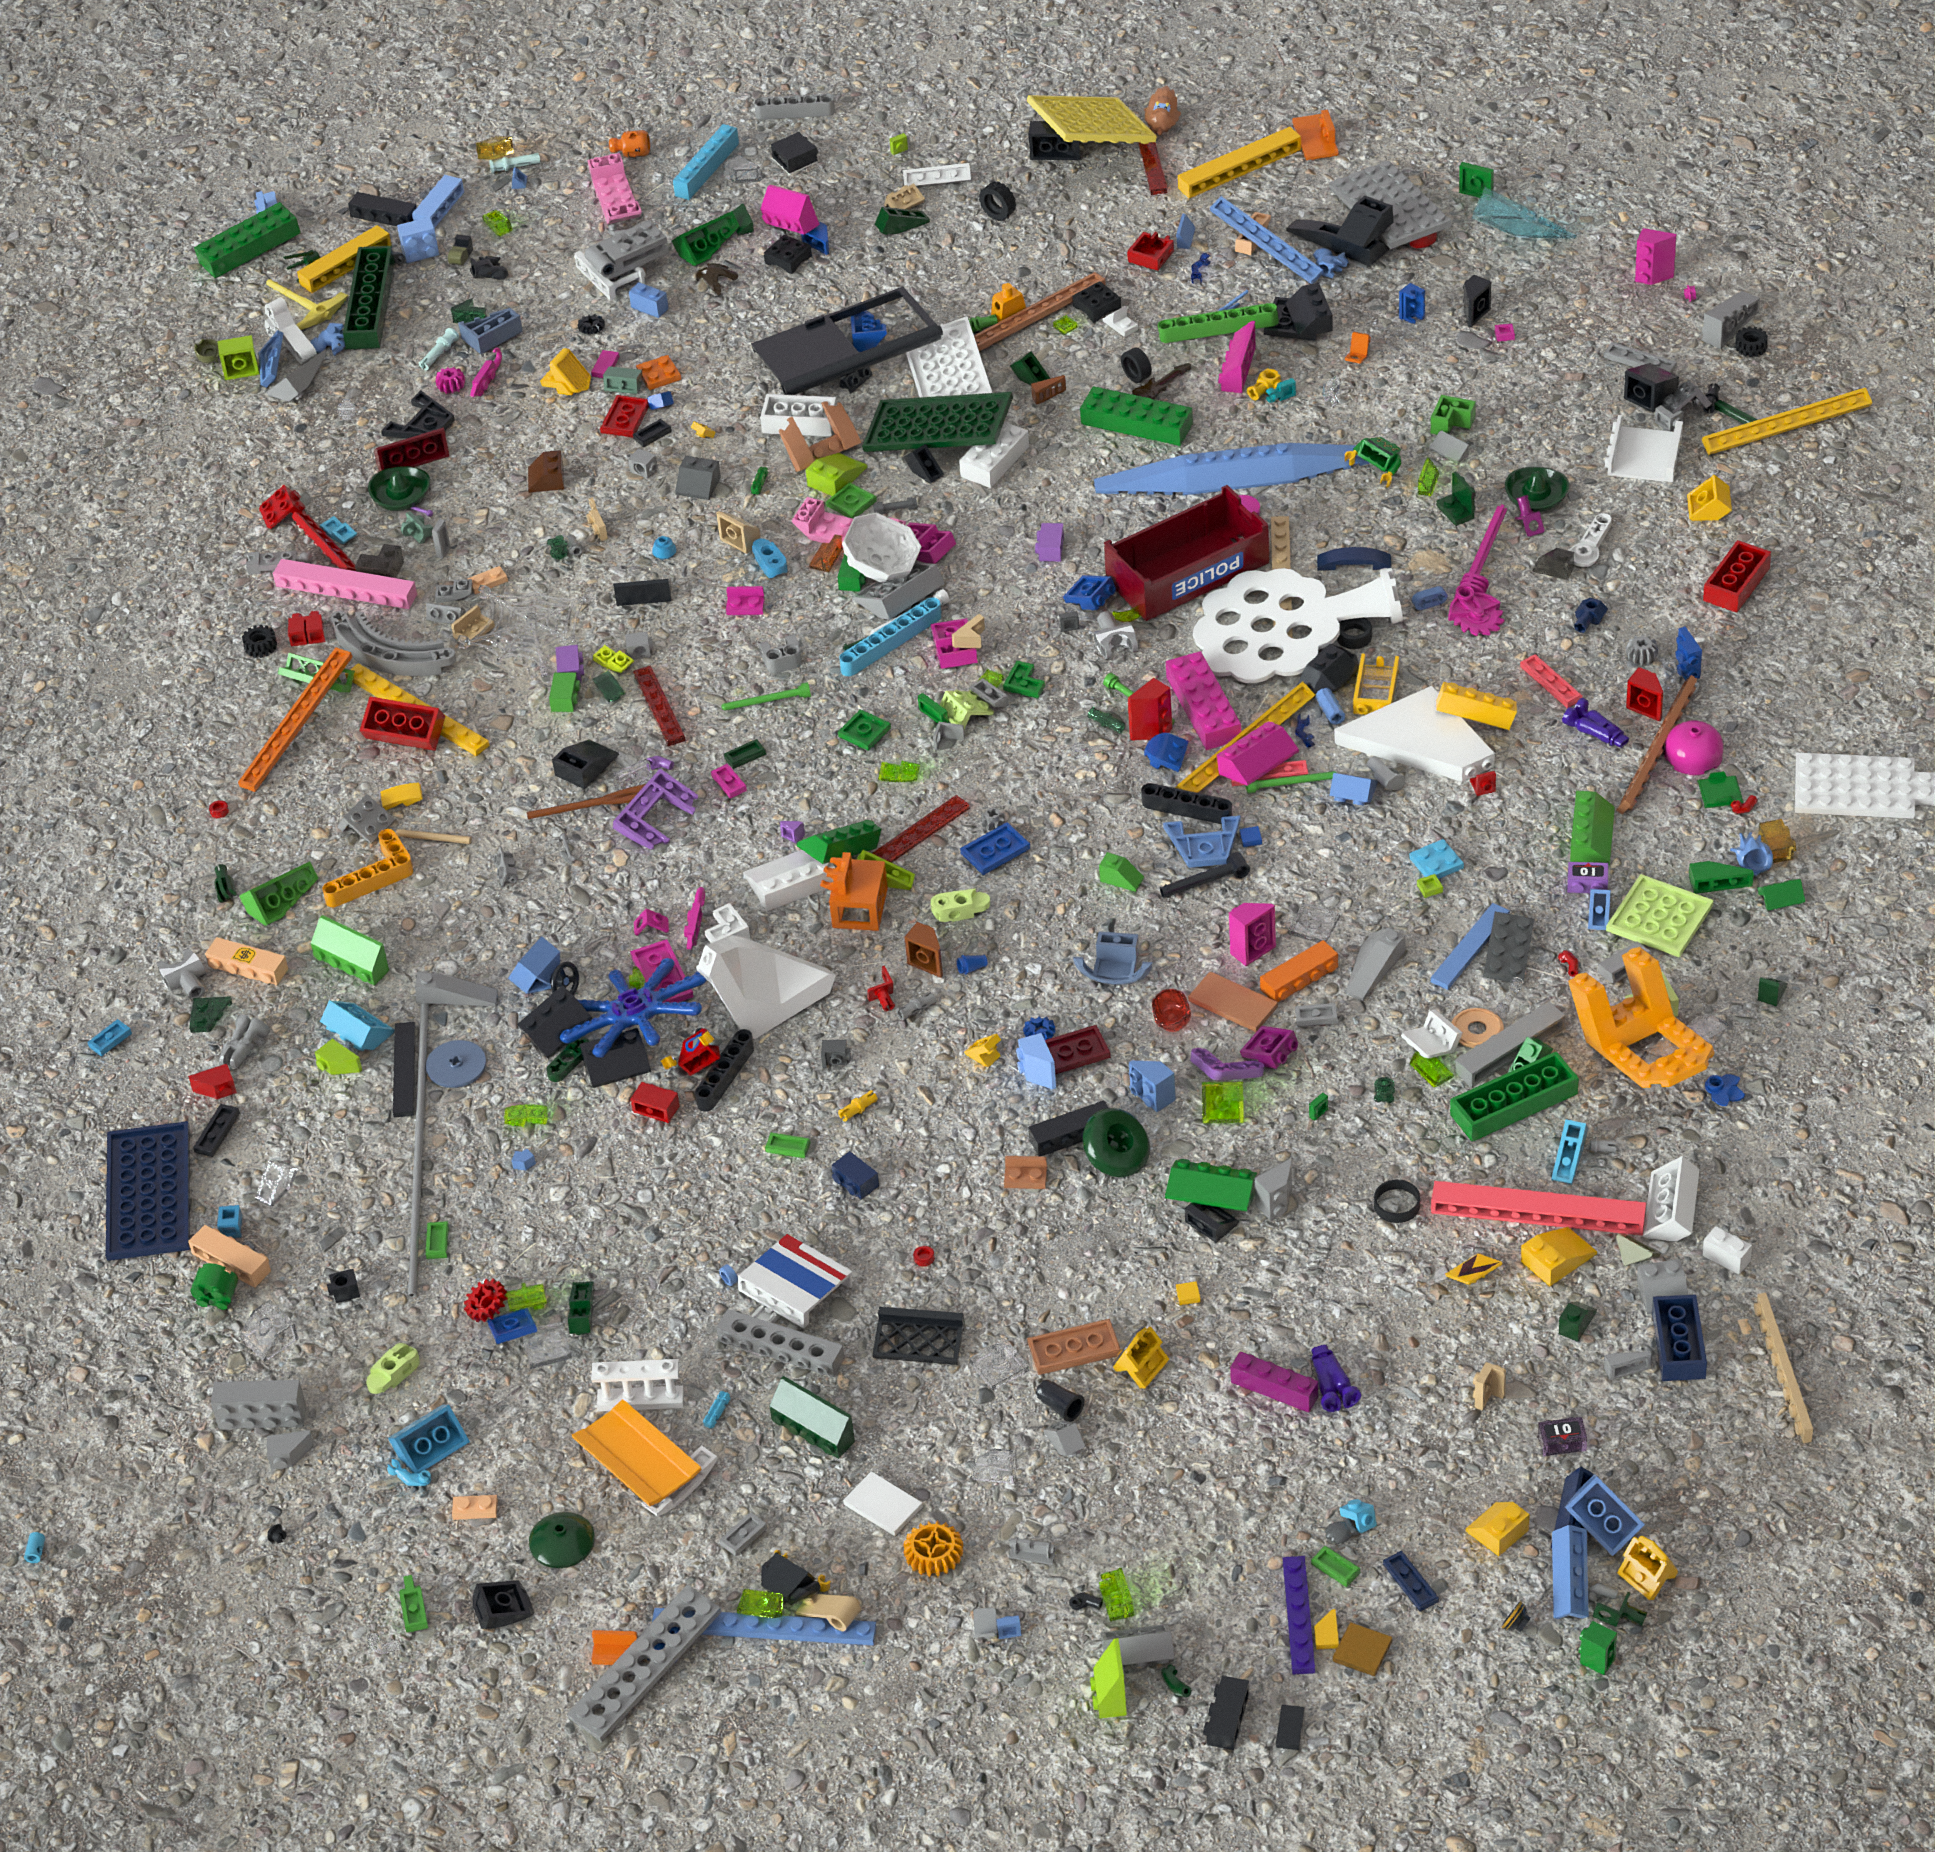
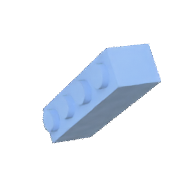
[412,175,464,228]

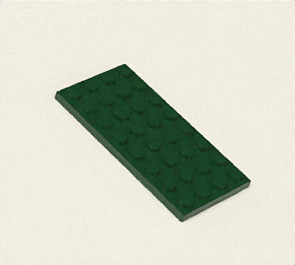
[862,392,1013,452]

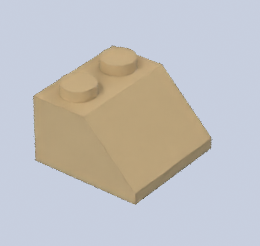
[716,511,761,554]

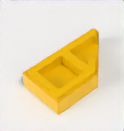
[1314,1609,1339,1650]

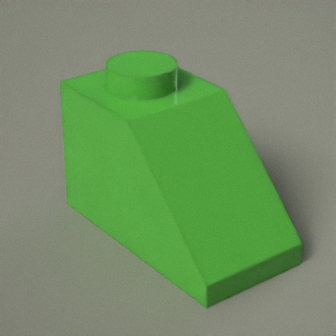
[1099,852,1144,892]

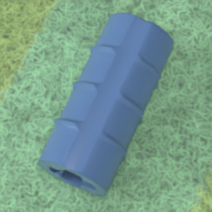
[1316,688,1345,725]

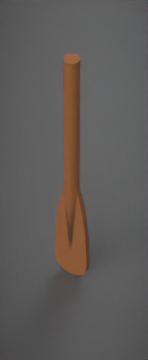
[526,784,646,820]

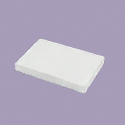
[843,1471,923,1536]

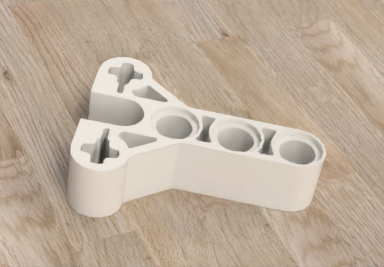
[265,297,317,364]

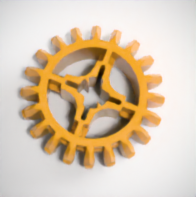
[904,1520,964,1577]

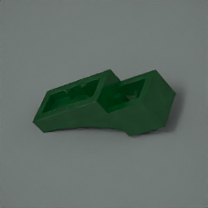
[568,1281,594,1335]

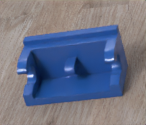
[1399,283,1425,324]

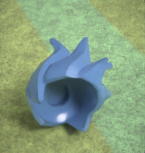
[1730,832,1773,876]

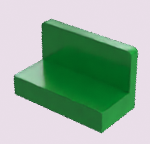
[1757,879,1805,910]

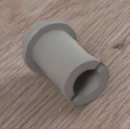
[565,534,583,556]
[1590,1137,1616,1154]

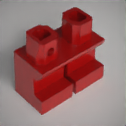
[288,611,325,646]

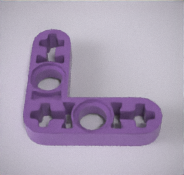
[1190,1048,1264,1081]

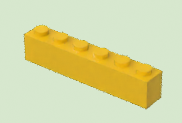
[297,225,392,293]

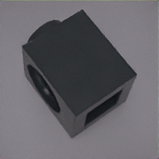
[327,1269,360,1303]

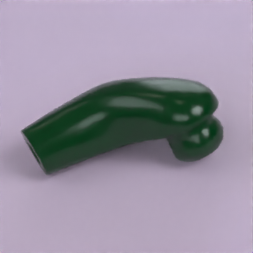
[1161,1664,1192,1697]

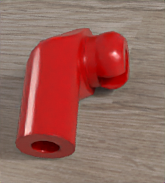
[1731,795,1758,814]
[1558,950,1579,977]

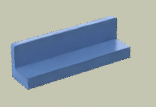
[1552,1525,1589,1619]

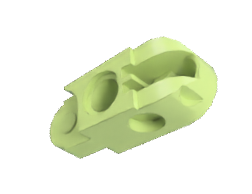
[931,888,990,922]
[366,1343,420,1394]

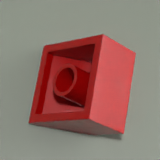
[1626,667,1663,722]

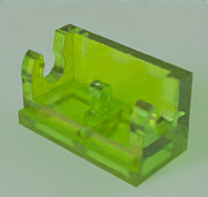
[1099,1567,1134,1622]

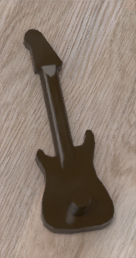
[1132,363,1191,399]

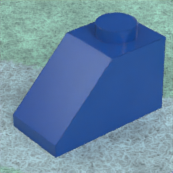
[801,221,829,255]

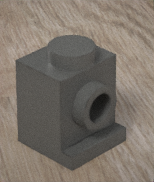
[821,1040,851,1068]

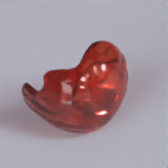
[1152,989,1191,1032]

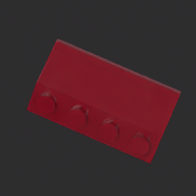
[374,427,450,471]

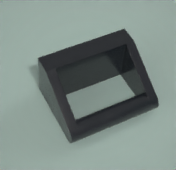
[1184,1203,1239,1243]

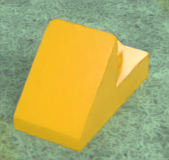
[964,1033,1001,1067]

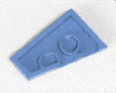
[258,330,283,388]

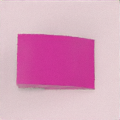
[906,522,956,564]
[931,618,978,669]

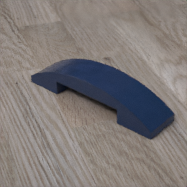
[1317,547,1391,571]

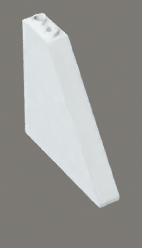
[1334,686,1495,781]

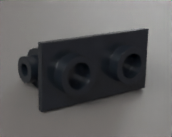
[839,367,873,394]

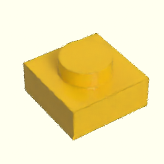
[691,421,716,438]

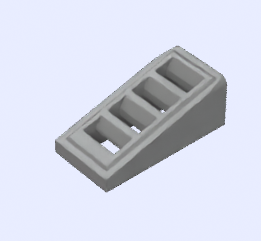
[1604,1352,1652,1380]

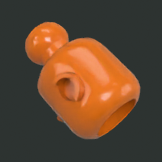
[609,130,650,158]

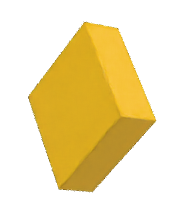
[1176,1281,1201,1305]

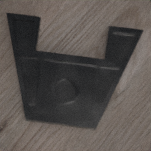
[381,390,455,438]

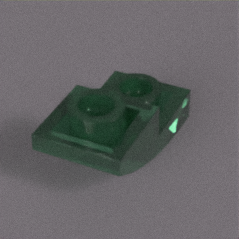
[592,670,625,702]

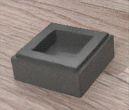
[1059,611,1079,632]

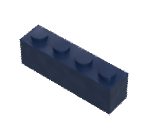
[1550,1466,1599,1548]

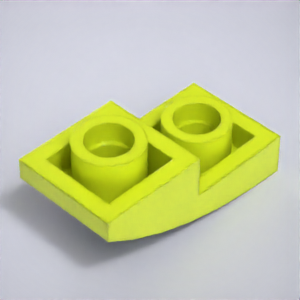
[593,645,634,673]

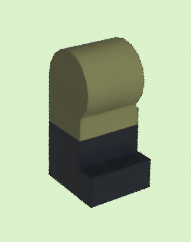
[448,234,473,265]

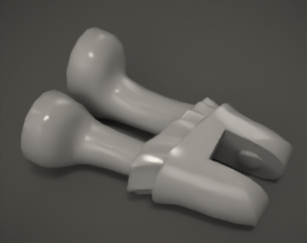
[219,1015,270,1069]

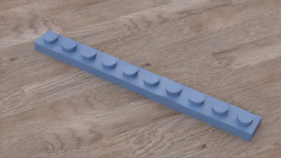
[652,1608,877,1646]

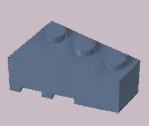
[458,308,523,354]

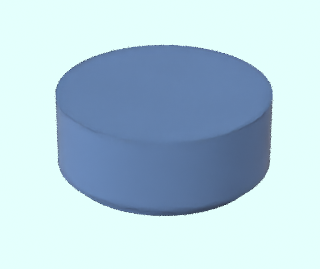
[719,1264,738,1286]

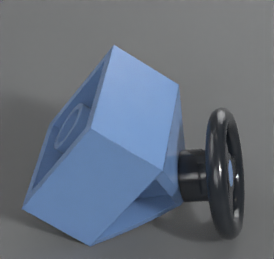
[508,936,579,995]

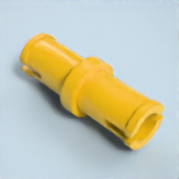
[838,1090,878,1122]

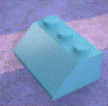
[320,1000,395,1051]

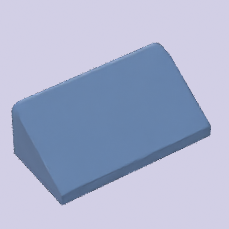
[1176,213,1195,249]

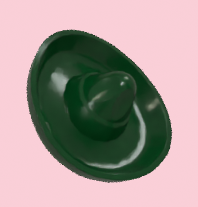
[368,466,430,511]
[1505,467,1569,512]
[1083,1108,1150,1177]

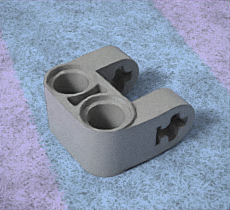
[758,634,802,673]

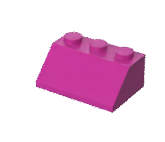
[1635,228,1677,285]
[1229,903,1276,966]

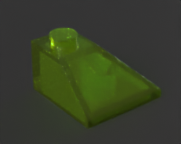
[1202,1080,1244,1123]

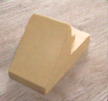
[952,614,985,648]

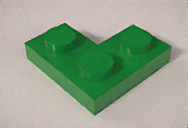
[1003,661,1045,698]

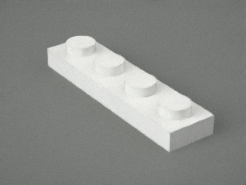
[903,163,971,187]

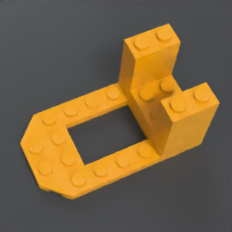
[1568,947,1715,1088]

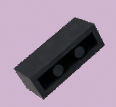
[1203,1675,1250,1750]

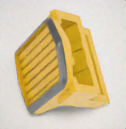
[1112,1326,1169,1389]

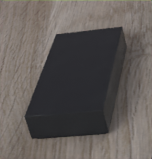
[633,419,672,447]
[1276,1705,1305,1750]

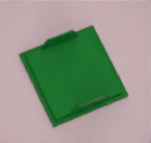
[1697,771,1744,808]

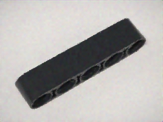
[1141,783,1233,824]
[695,1029,754,1112]

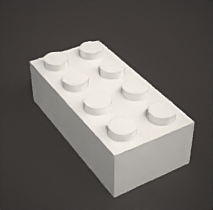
[760,394,837,437]
[959,422,1029,488]

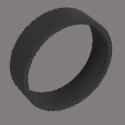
[1374,1179,1420,1223]

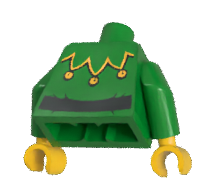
[1345,437,1401,488]

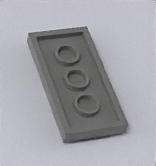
[1483,911,1534,985]

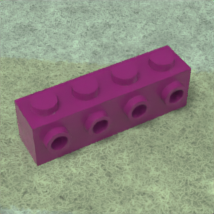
[1230,1351,1319,1413]

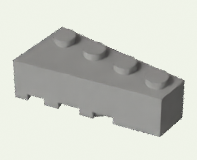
[1702,291,1760,349]

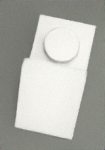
[1103,306,1138,337]

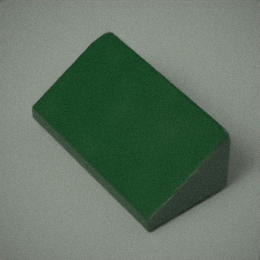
[732,203,754,236]

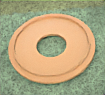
[1451,1008,1504,1048]

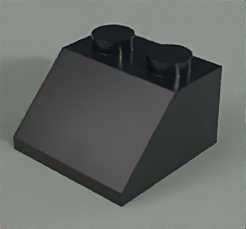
[1463,275,1491,327]

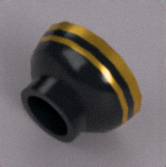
[1501,1601,1531,1632]

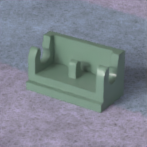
[603,366,642,394]

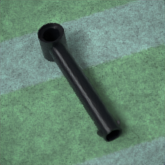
[1160,852,1250,898]

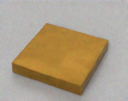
[1333,1622,1392,1677]

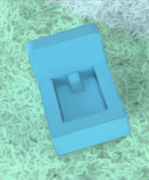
[1340,1499,1377,1533]

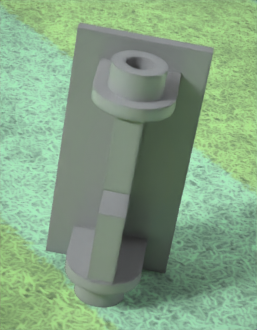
[426,603,465,624]
[494,846,518,887]
[1009,1537,1057,1565]

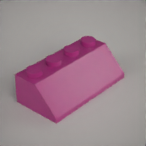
[761,184,820,235]
[1218,321,1256,393]
[1217,721,1299,786]

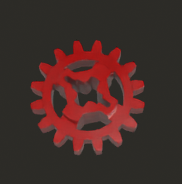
[464,1279,508,1323]

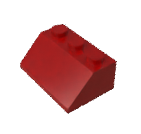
[1128,678,1172,741]

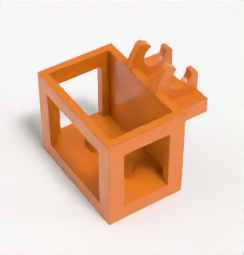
[820,852,888,931]

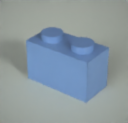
[629,282,669,318]

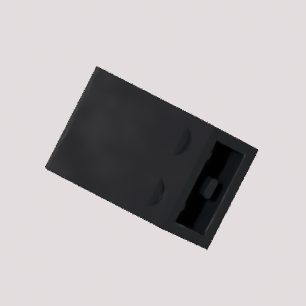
[1335,196,1394,249]
[552,739,619,789]

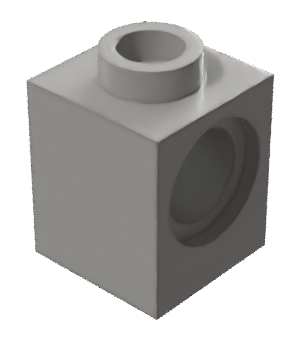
[628,448,658,479]
[625,632,653,660]

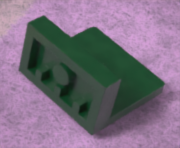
[1436,471,1476,526]

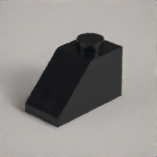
[903,444,944,484]

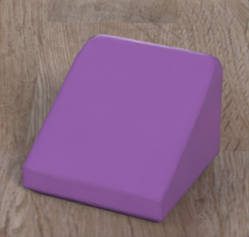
[780,821,805,844]

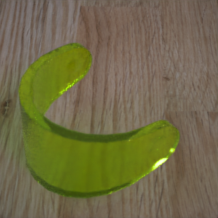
[1112,605,1140,622]

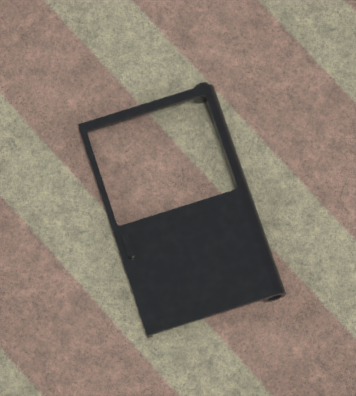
[751,287,943,395]

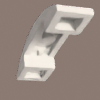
[641,1445,718,1517]

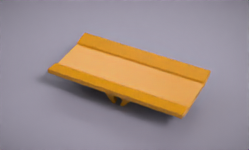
[572,1399,702,1506]

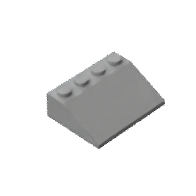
[852,562,945,620]

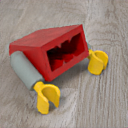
[661,1028,722,1076]

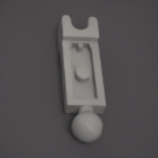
[246,551,313,575]

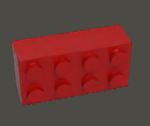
[1703,540,1771,613]
[359,696,446,751]

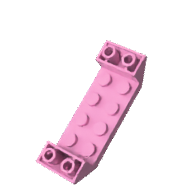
[587,153,642,224]
[792,497,906,548]

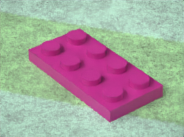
[630,939,694,1003]

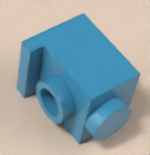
[217,1205,242,1238]

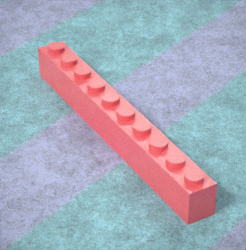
[1431,1181,1646,1236]

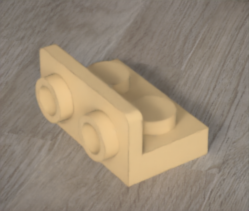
[884,183,925,209]

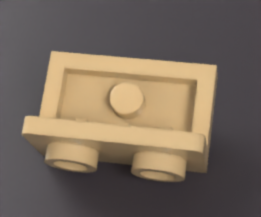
[451,605,495,647]
[1473,1362,1506,1411]

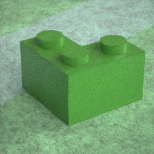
[1431,395,1476,435]

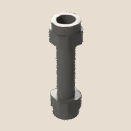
[873,497,918,514]

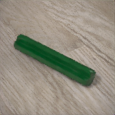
[1715,400,1758,424]

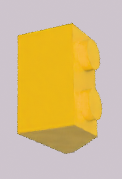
[1687,474,1732,521]
[1466,1502,1530,1556]

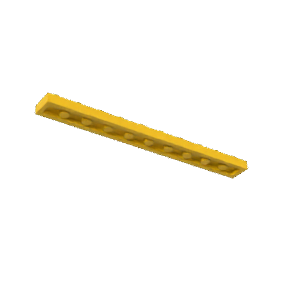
[1702,387,1873,455]
[345,663,490,756]
[1175,681,1315,793]

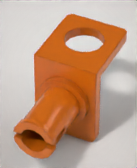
[1345,332,1371,364]

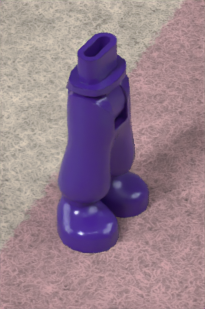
[1562,697,1629,748]
[1311,1344,1361,1412]

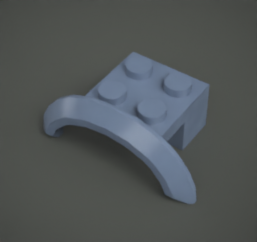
[1073,932,1153,985]

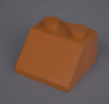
[904,922,943,978]

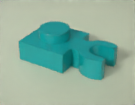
[1266,378,1296,403]

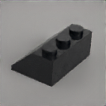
[1285,283,1333,337]
[517,985,593,1059]
[580,1028,651,1088]

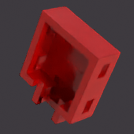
[1127,231,1174,271]

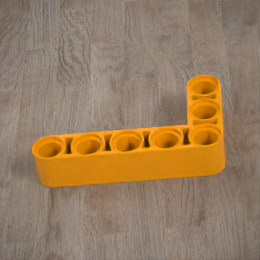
[322,829,413,907]

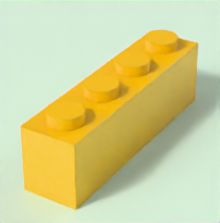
[1436,681,1517,730]

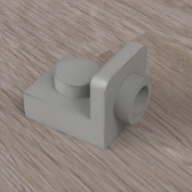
[1655,405,1684,431]

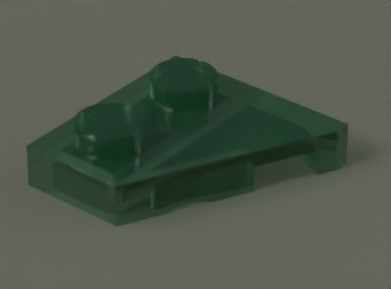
[189,996,232,1033]

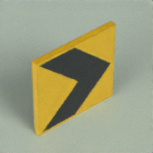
[1445,1253,1502,1285]

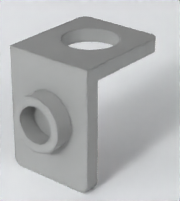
[933,722,965,750]
[973,1608,997,1640]

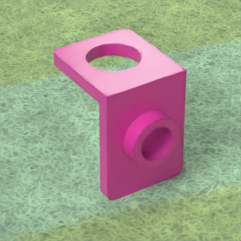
[634,908,669,936]

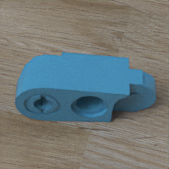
[752,538,788,578]

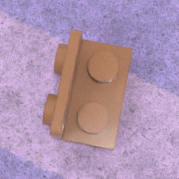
[1004,1155,1048,1189]

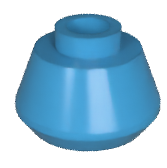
[652,536,677,560]

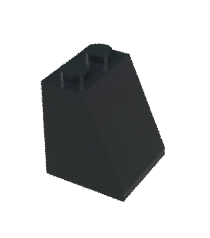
[1624,363,1679,413]

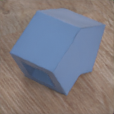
[512,1149,536,1171]

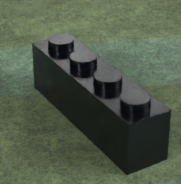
[348,192,417,226]
[1028,1100,1108,1157]

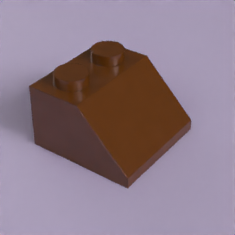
[528,450,564,493]

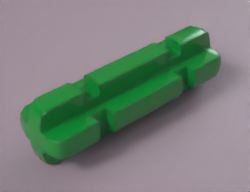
[751,466,768,495]

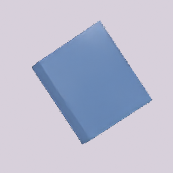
[512,167,527,189]

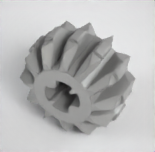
[1626,634,1658,666]

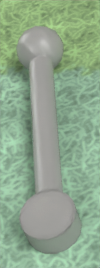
[560,833,575,864]

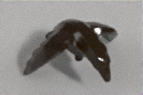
[696,263,738,295]

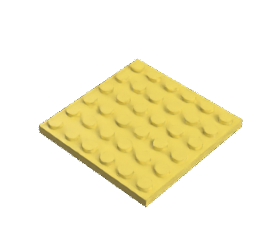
[1027,95,1157,144]

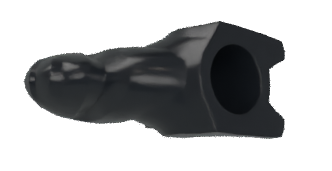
[470,256,508,280]

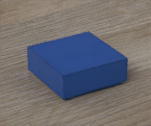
[1239,826,1262,847]

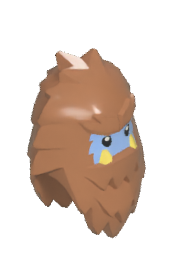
[1144,86,1181,136]

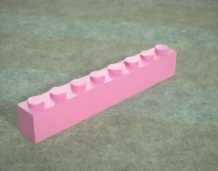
[273,559,417,609]

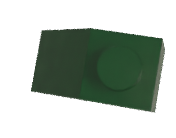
[1010,351,1051,386]
[1558,1301,1597,1342]

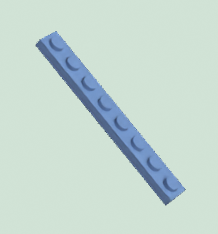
[1210,196,1323,284]

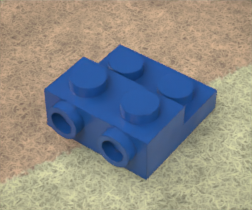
[1063,575,1116,611]
[1675,626,1702,681]

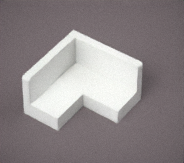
[705,903,750,943]

